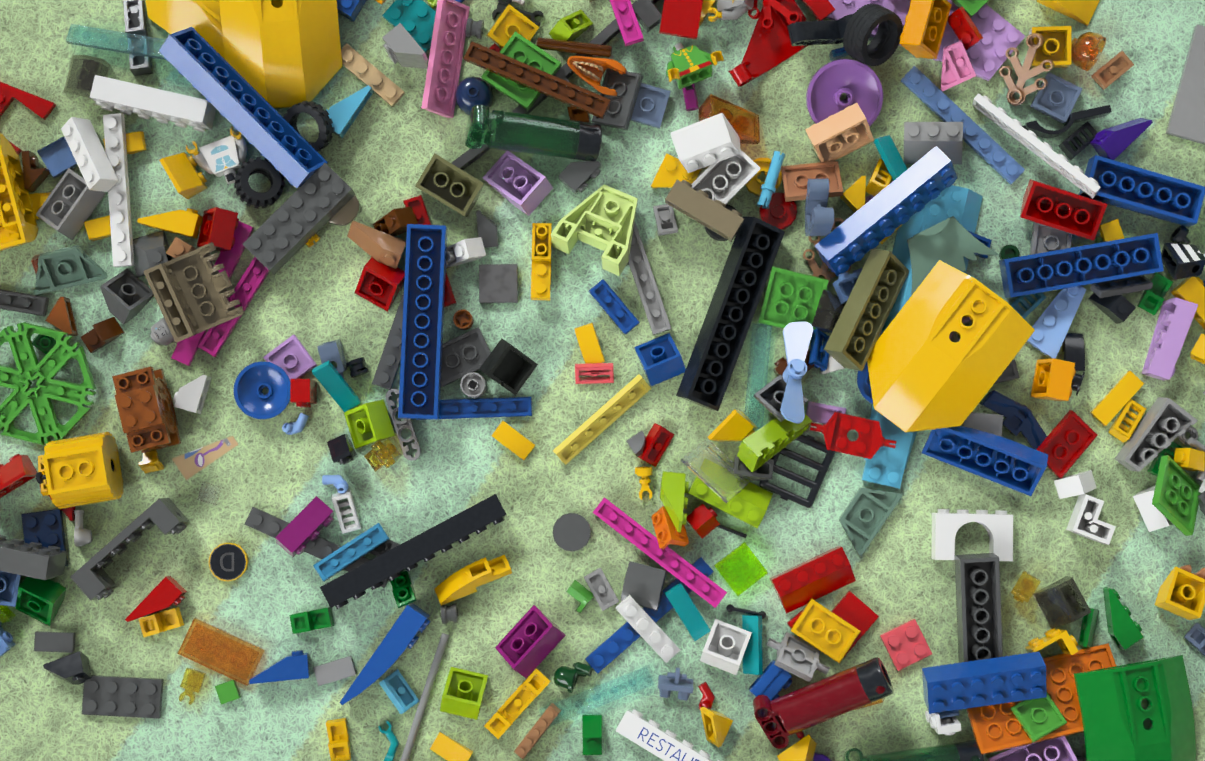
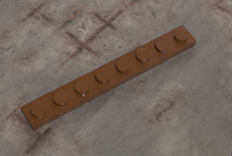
[464,41,611,119]

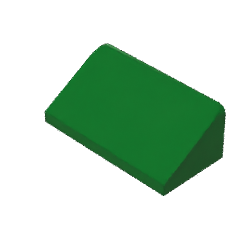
[1078,607,1099,647]

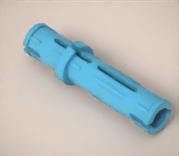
[757,151,785,209]

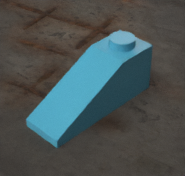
[327,85,374,138]

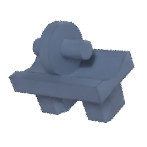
[658,667,693,701]

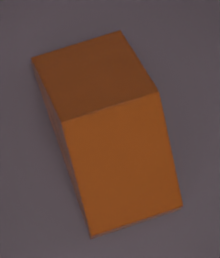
[45,297,78,336]

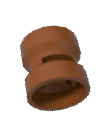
[453,310,474,330]

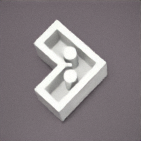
[1066,494,1116,545]

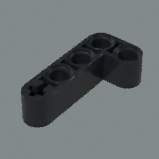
[787,14,854,46]

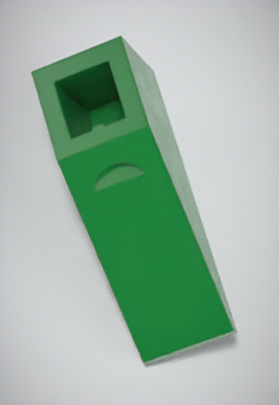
[1103,587,1143,650]

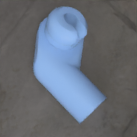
[282,412,309,435]
[322,475,349,494]

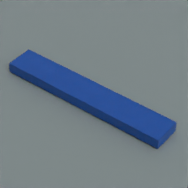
[417,397,532,420]

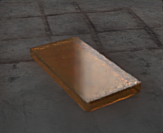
[177,618,265,686]

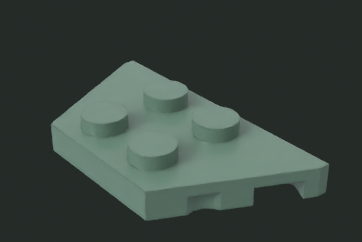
[34,245,108,295]
[839,488,903,556]

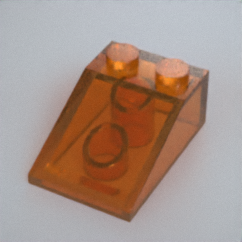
[699,94,760,144]

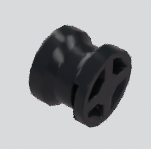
[346,357,369,378]

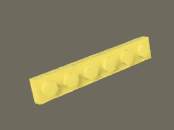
[553,374,651,465]

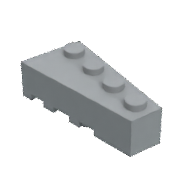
[1115,397,1198,472]

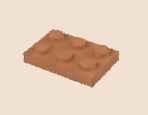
[781,161,843,202]

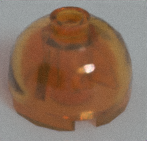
[1071,32,1106,71]

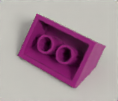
[495,605,566,679]

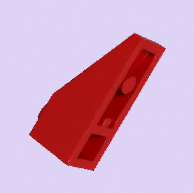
[125,576,187,622]

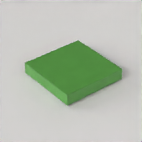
[1011,693,1067,743]

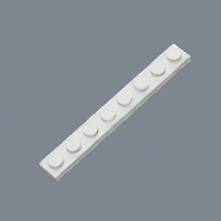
[972,93,1101,198]
[103,113,135,267]

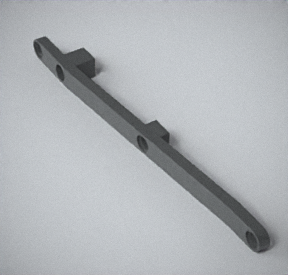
[452,0,662,170]

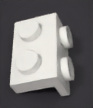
[925,711,961,735]

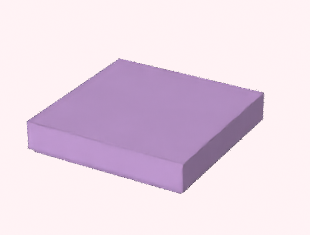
[263,335,317,381]

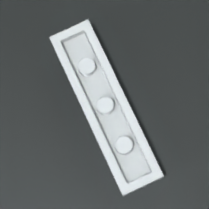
[615,595,680,663]

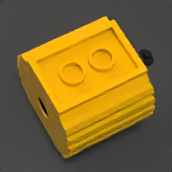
[36,432,123,509]

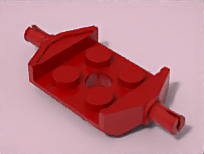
[810,412,896,459]

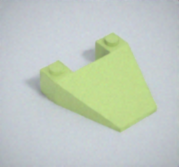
[551,185,638,276]

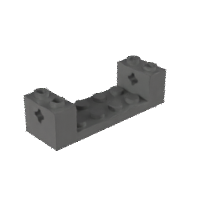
[70,498,189,601]

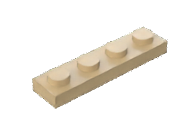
[341,43,405,107]

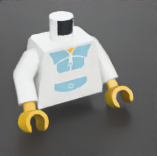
[186,126,248,184]

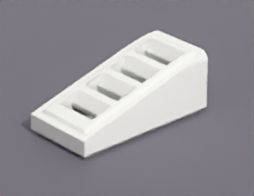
[332,490,361,534]

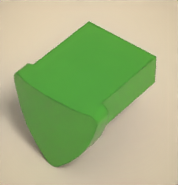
[566,580,594,613]

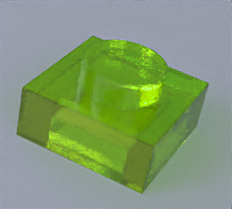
[0,605,16,623]

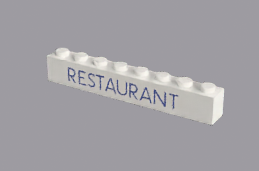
[616,709,720,761]

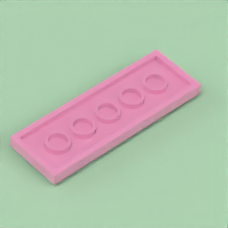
[421,0,470,118]

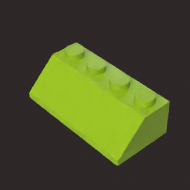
[688,459,773,528]

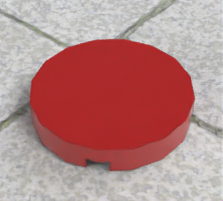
[759,192,797,230]

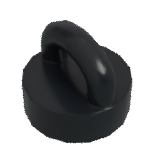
[1170,225,1191,244]

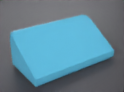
[379,669,419,714]

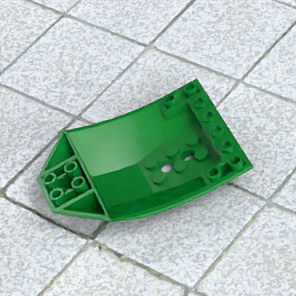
[1074,655,1196,761]

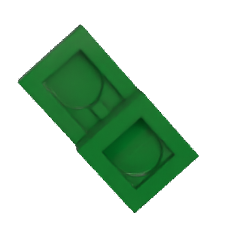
[1137,272,1173,316]
[289,607,334,634]

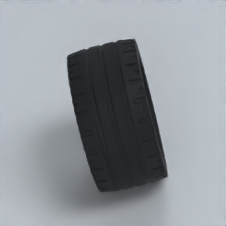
[843,3,903,66]

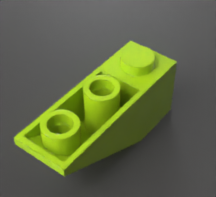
[660,471,689,532]

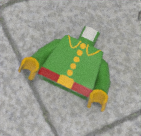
[666,43,724,89]

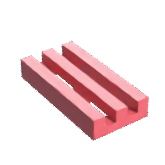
[575,363,614,384]

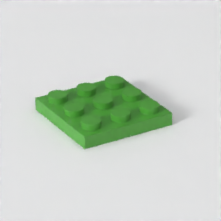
[481,32,562,110]
[758,266,829,330]
[1152,455,1201,536]

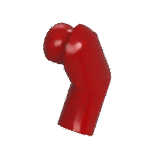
[698,682,715,709]

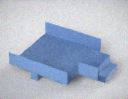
[37,136,77,178]

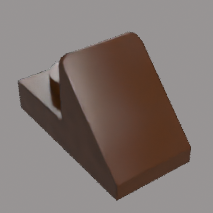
[21,151,50,192]
[81,317,125,354]

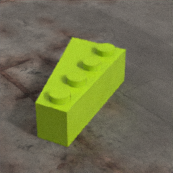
[737,414,812,473]

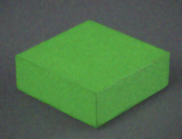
[215,679,241,705]

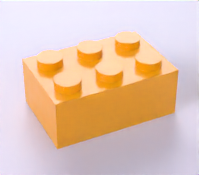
[899,0,952,59]

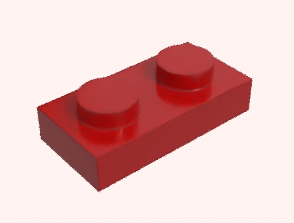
[947,6,983,50]

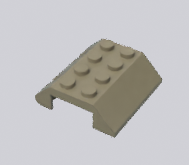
[143,242,245,343]

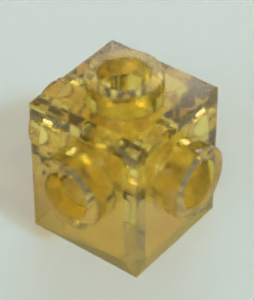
[364,439,400,472]

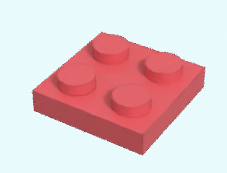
[880,619,932,671]

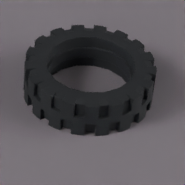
[283,101,334,152]

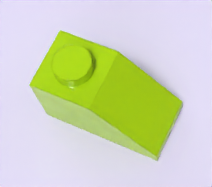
[549,10,593,41]

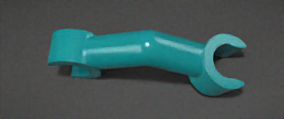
[378,720,399,761]

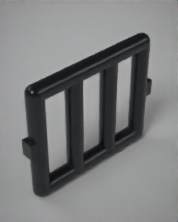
[759,434,835,508]

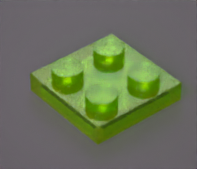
[714,542,768,596]

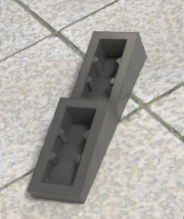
[123,0,153,76]

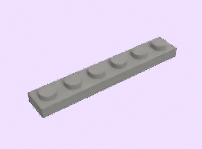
[629,222,671,335]

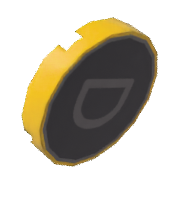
[209,542,249,581]

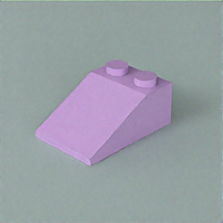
[483,150,553,216]

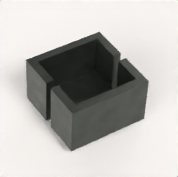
[479,338,538,396]

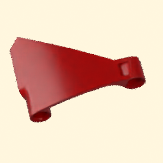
[728,0,808,87]

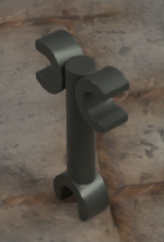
[492,0,544,26]

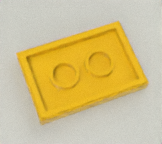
[790,598,861,664]

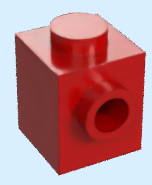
[686,504,720,539]

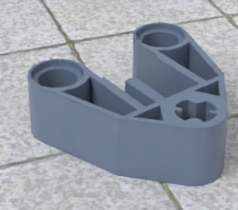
[805,178,834,236]

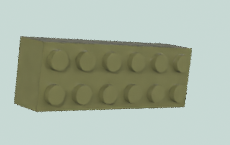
[824,249,909,371]

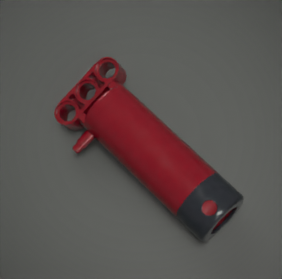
[753,657,894,749]

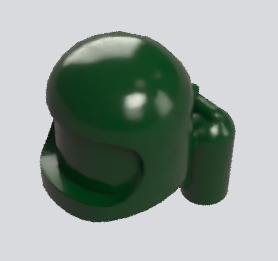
[554,662,593,693]

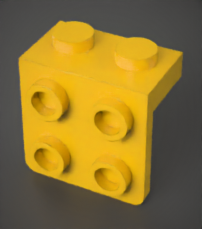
[1025,628,1078,655]

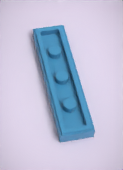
[313,523,389,582]

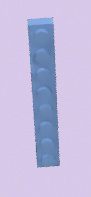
[900,66,1025,185]

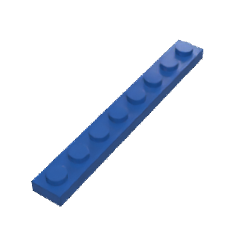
[585,557,714,674]

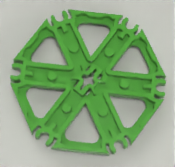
[0,322,96,445]

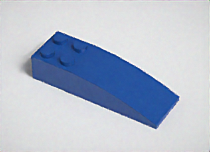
[921,426,1048,496]
[339,603,431,705]

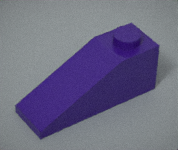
[1090,118,1153,160]

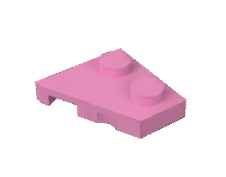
[941,40,976,91]

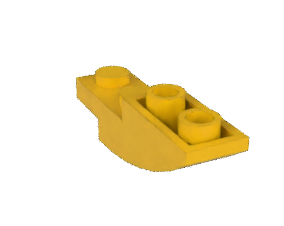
[531,223,552,301]
[434,555,512,606]

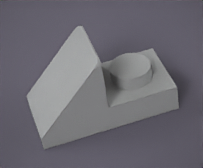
[653,204,678,236]

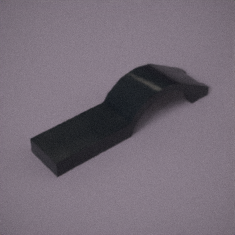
[1022,105,1112,138]

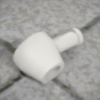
[74,510,92,547]

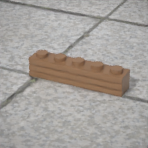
[514,703,562,759]

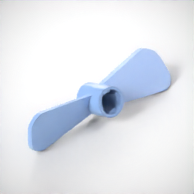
[780,322,813,424]

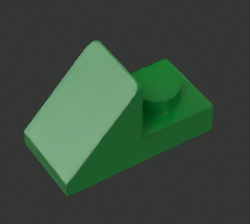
[582,715,602,755]

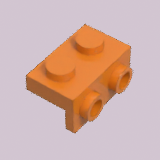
[651,506,689,549]

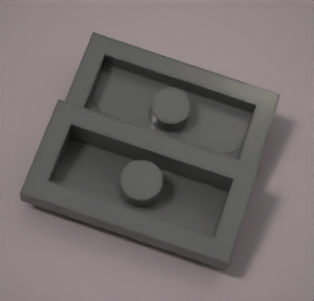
[621,561,667,611]

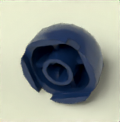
[455,76,494,116]

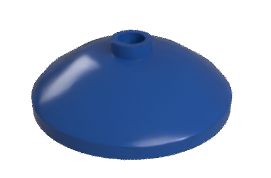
[234,361,291,419]

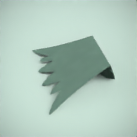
[907,216,999,296]

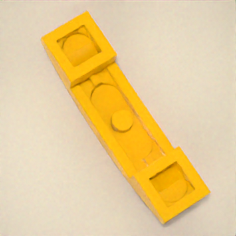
[484,668,551,739]

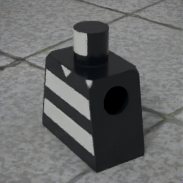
[1161,243,1205,280]

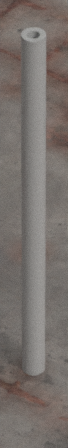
[400,633,449,761]

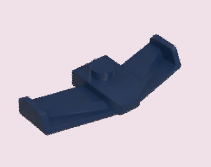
[980,390,1047,450]

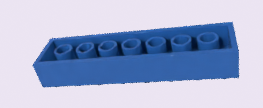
[815,146,958,277]
[999,233,1164,298]

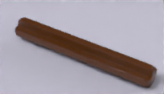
[536,37,612,57]

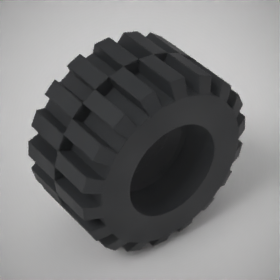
[234,157,285,209]

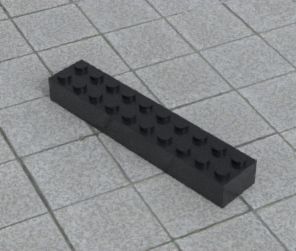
[676,216,785,411]
[320,494,507,609]

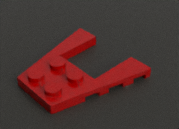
[0,82,56,156]

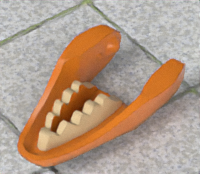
[567,56,627,96]

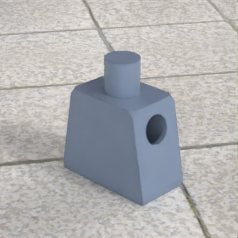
[317,339,347,379]

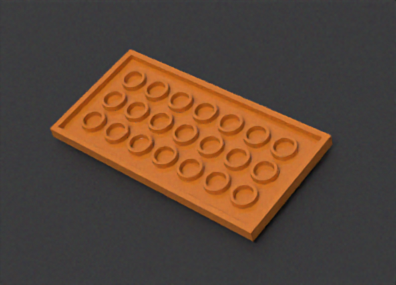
[966,643,1116,755]

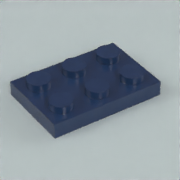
[21,509,68,566]

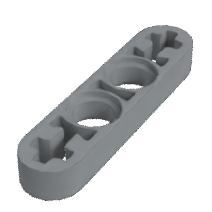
[385,389,421,461]

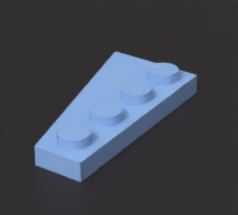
[1027,286,1087,359]

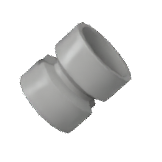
[460,372,487,398]

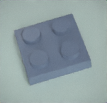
[1030,72,1082,124]
[631,83,671,129]

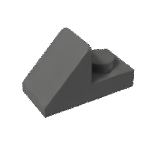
[733,455,774,481]

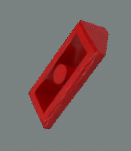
[638,423,675,467]

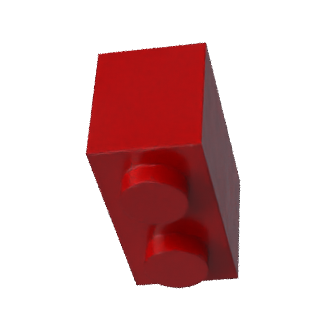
[290,379,317,408]

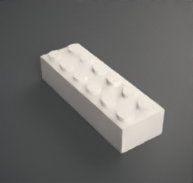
[90,75,216,132]

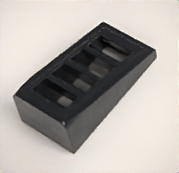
[1058,121,1098,160]

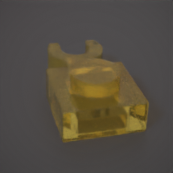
[179,667,206,705]

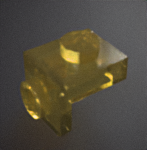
[1011,571,1041,603]

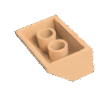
[805,103,874,162]

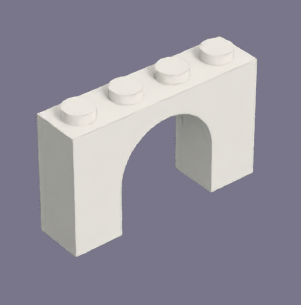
[932,509,1013,561]

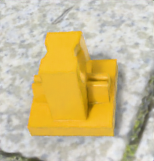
[138,450,164,474]

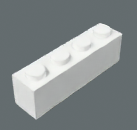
[61,117,119,192]

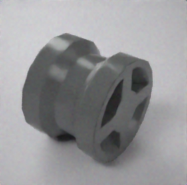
[466,18,484,39]
[441,603,459,624]

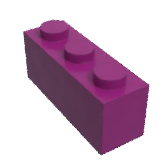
[275,496,334,557]

